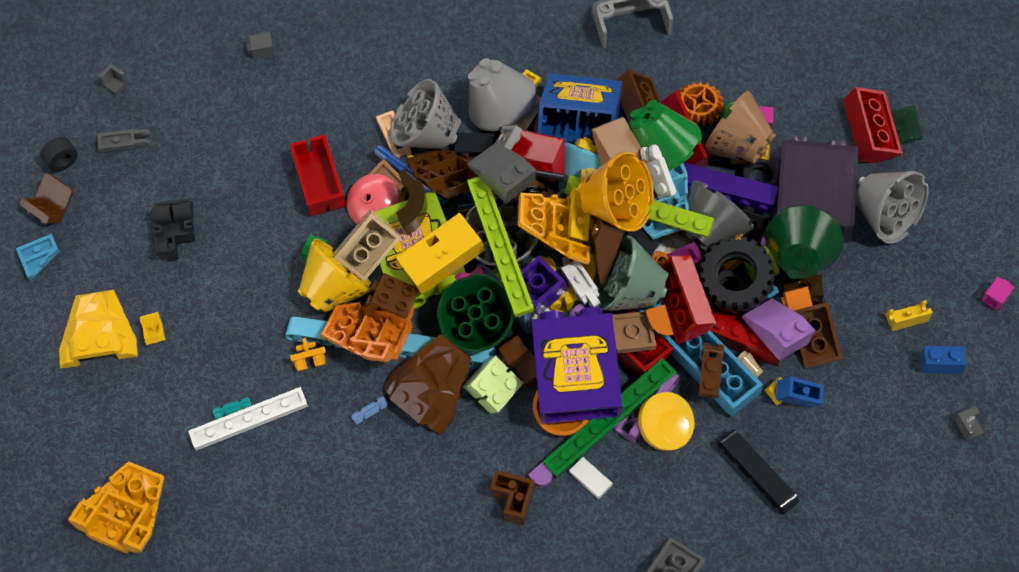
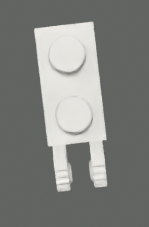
[640,144,676,199]

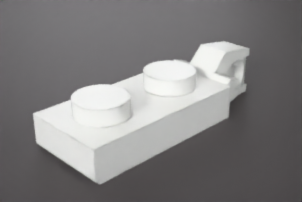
[561,261,601,308]

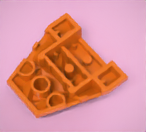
[321,302,414,362]

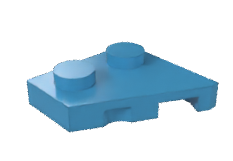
[16,233,59,281]

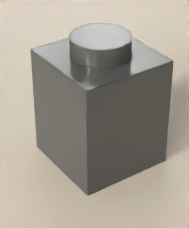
[247,32,275,59]

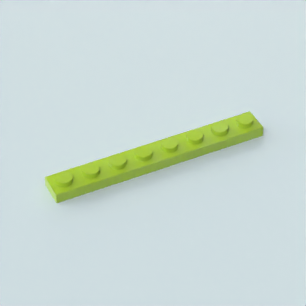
[564,175,715,238]
[467,177,534,318]

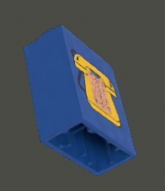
[537,73,622,145]

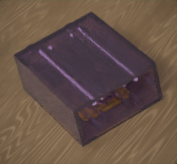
[774,136,858,243]

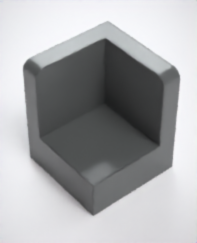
[99,64,129,96]
[954,406,984,441]

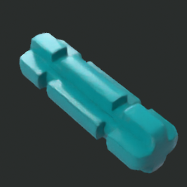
[213,397,252,419]

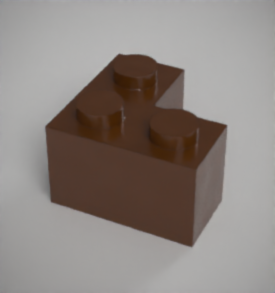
[499,335,537,388]
[490,470,535,526]

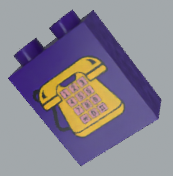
[532,307,622,424]

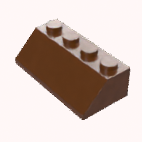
[616,69,661,125]

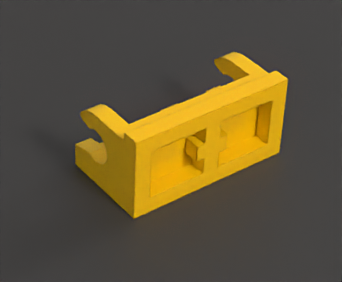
[885,300,933,331]

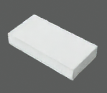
[569,457,613,499]

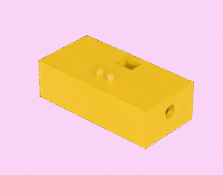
[396,213,486,295]

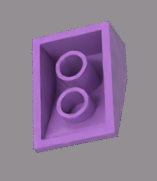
[742,299,815,361]

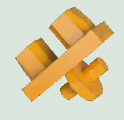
[290,338,326,372]

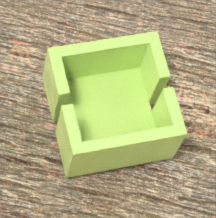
[463,356,523,413]

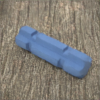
[351,396,388,424]

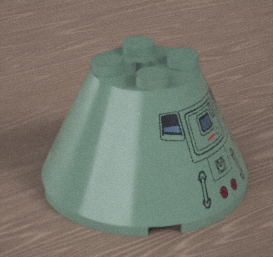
[597,235,668,311]

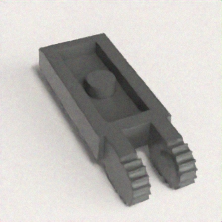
[98,129,150,153]

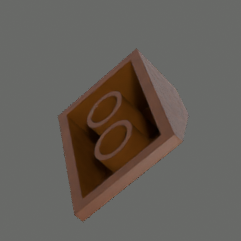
[589,217,624,285]
[794,302,843,369]

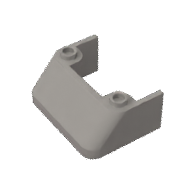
[592,0,673,48]

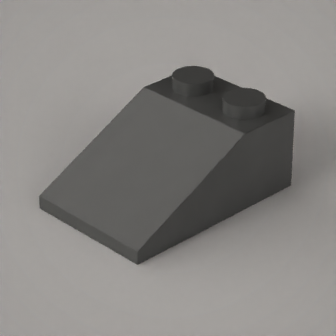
[467,142,536,204]
[647,537,706,572]

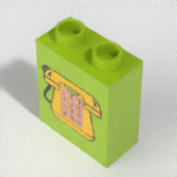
[363,190,466,309]

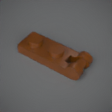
[698,342,724,398]

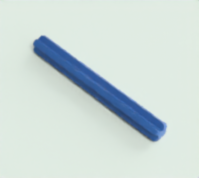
[375,145,450,205]

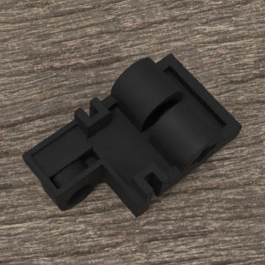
[152,198,195,261]

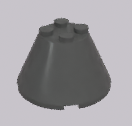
[678,180,754,252]

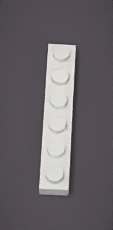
[188,387,308,451]

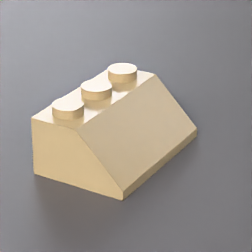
[334,209,401,281]

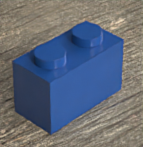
[920,346,966,374]
[775,376,824,408]

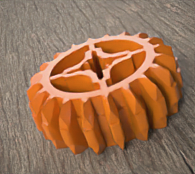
[679,81,724,127]

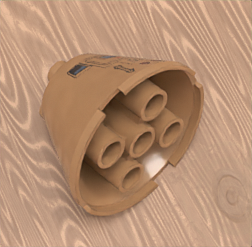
[704,91,776,164]

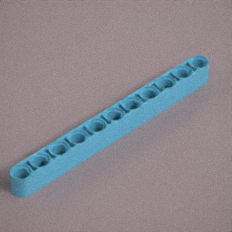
[285,317,496,368]

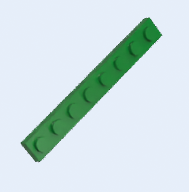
[543,358,676,478]

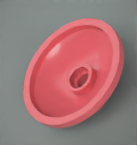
[346,174,400,224]

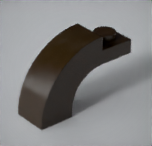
[396,169,428,235]

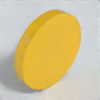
[638,392,694,451]

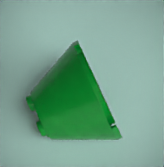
[630,100,702,171]

